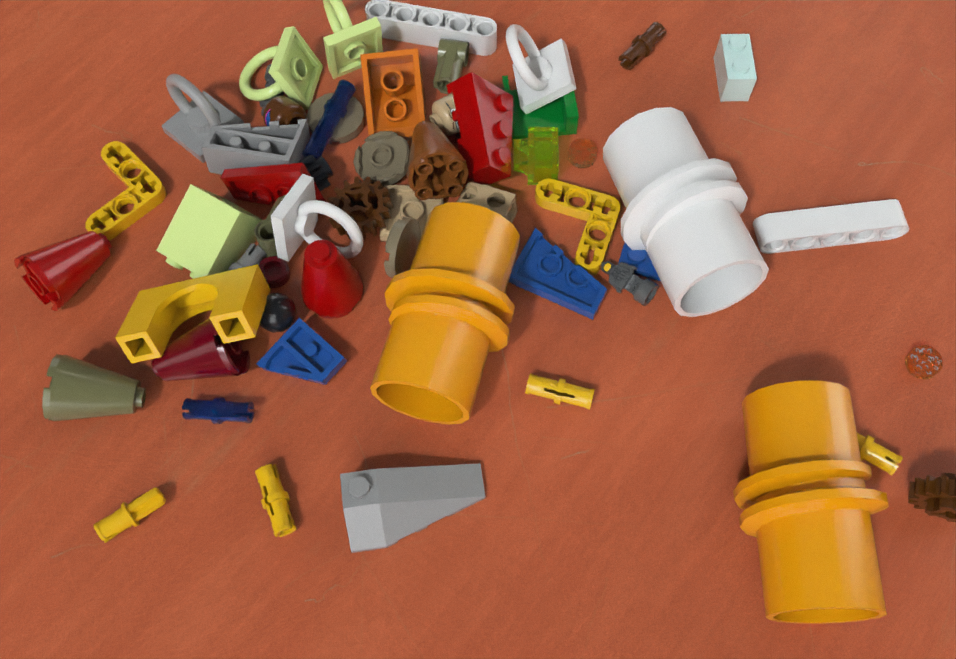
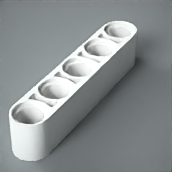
[365,0,497,56]
[753,199,909,254]

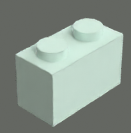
[713,34,757,102]

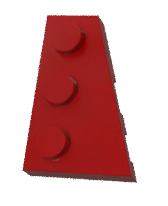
[220,162,326,205]

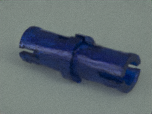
[182,397,254,424]

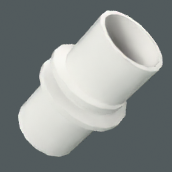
[603,107,769,317]

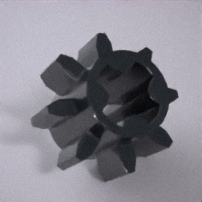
[298,154,333,192]

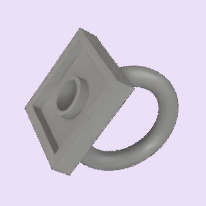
[161,74,244,163]

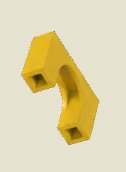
[115,264,271,363]

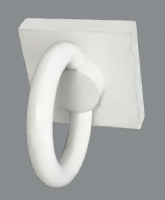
[506,24,577,114]
[271,174,363,262]

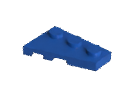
[509,228,607,320]

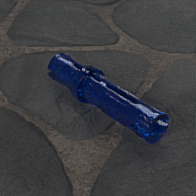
[302,80,356,159]

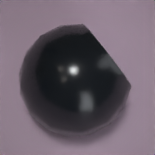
[259,293,297,333]

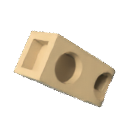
[457,182,518,223]

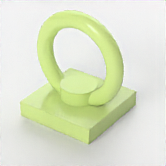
[323,0,383,79]
[239,26,323,110]

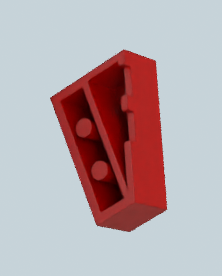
[446,72,513,185]

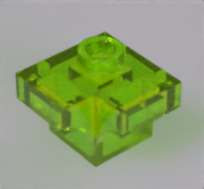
[513,127,559,185]

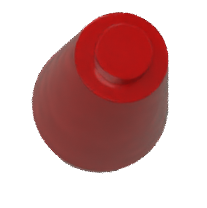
[14,231,112,311]
[301,240,364,319]

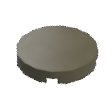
[307,92,365,144]
[353,131,410,187]
[384,217,421,278]

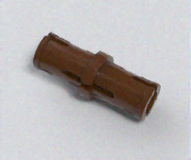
[618,22,666,70]

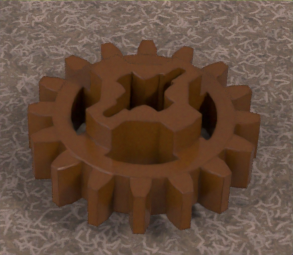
[328,176,394,240]
[908,473,956,522]

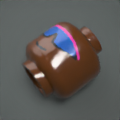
[263,96,307,126]

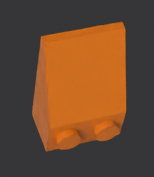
[360,48,426,138]

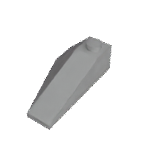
[340,463,486,553]

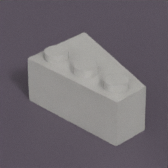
[201,119,312,174]

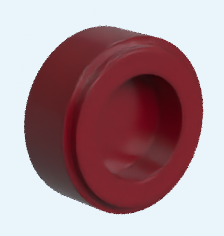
[259,256,291,288]

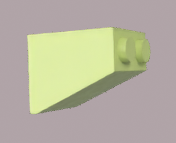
[156,184,263,279]

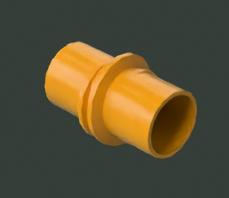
[370,202,520,425]
[733,380,889,624]

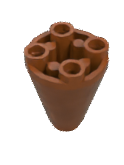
[407,121,468,200]

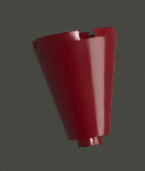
[151,318,250,381]

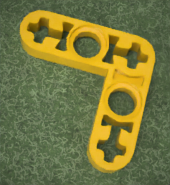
[85,141,167,241]
[535,178,620,275]

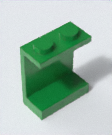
[501,75,579,140]

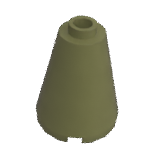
[42,354,146,422]

